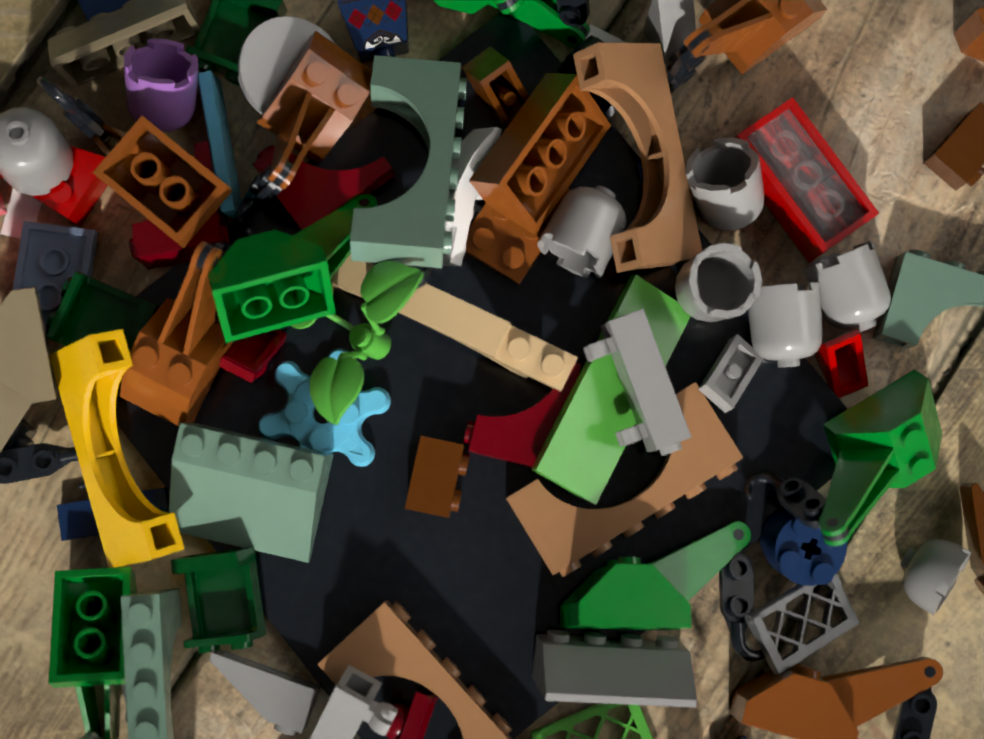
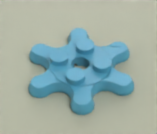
[258,348,391,467]

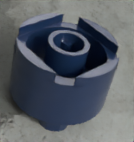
[760,508,848,586]

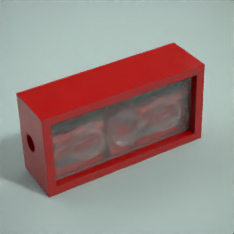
[735,97,879,264]

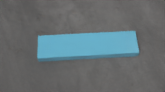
[198,71,242,219]

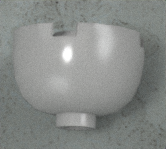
[900,539,972,615]

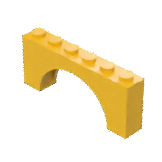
[49,329,185,568]

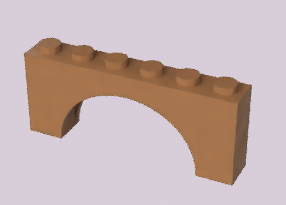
[573,42,702,273]
[506,382,743,577]
[317,600,513,739]

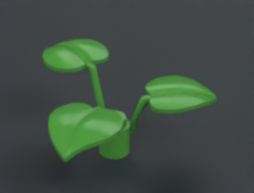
[291,261,424,425]

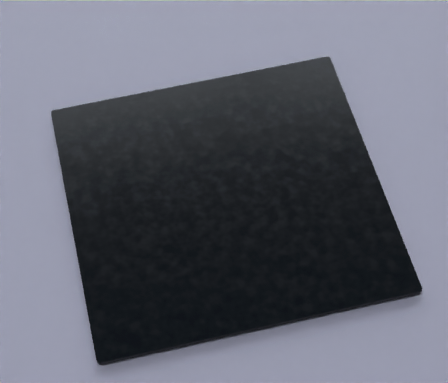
[116,12,848,739]

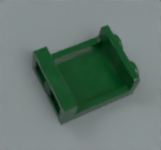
[185,0,288,86]
[46,271,160,353]
[171,547,266,653]

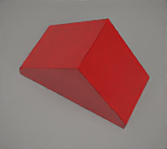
[814,330,869,398]

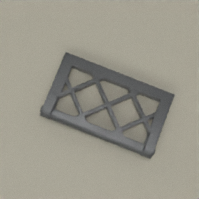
[745,573,860,675]

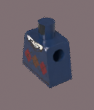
[337,0,409,63]

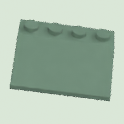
[169,423,334,563]

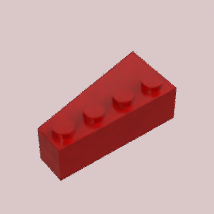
[0,146,108,227]

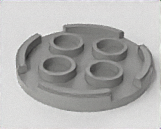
[238,16,336,114]

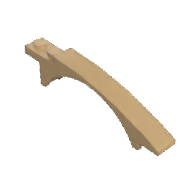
[330,254,578,392]

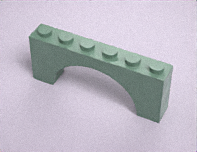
[350,55,467,268]
[872,249,984,349]
[121,588,182,739]

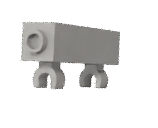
[583,309,692,456]
[310,665,398,739]

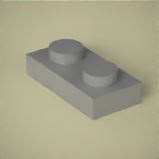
[698,334,764,413]

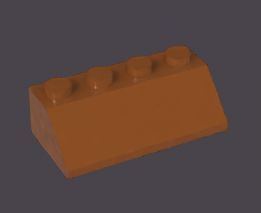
[469,73,611,234]

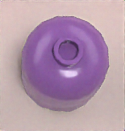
[124,39,199,132]

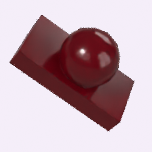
[219,329,287,383]
[385,690,438,739]

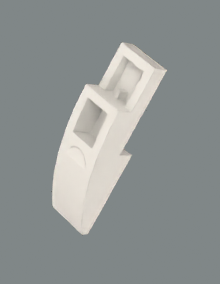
[442,127,502,266]

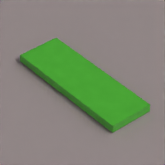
[531,275,691,505]

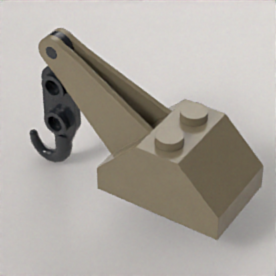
[0,286,86,489]

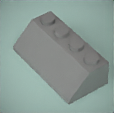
[532,630,697,708]

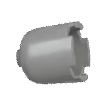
[0,107,74,196]
[685,137,765,231]
[537,186,627,278]
[803,241,891,332]
[675,243,762,322]
[748,282,822,368]

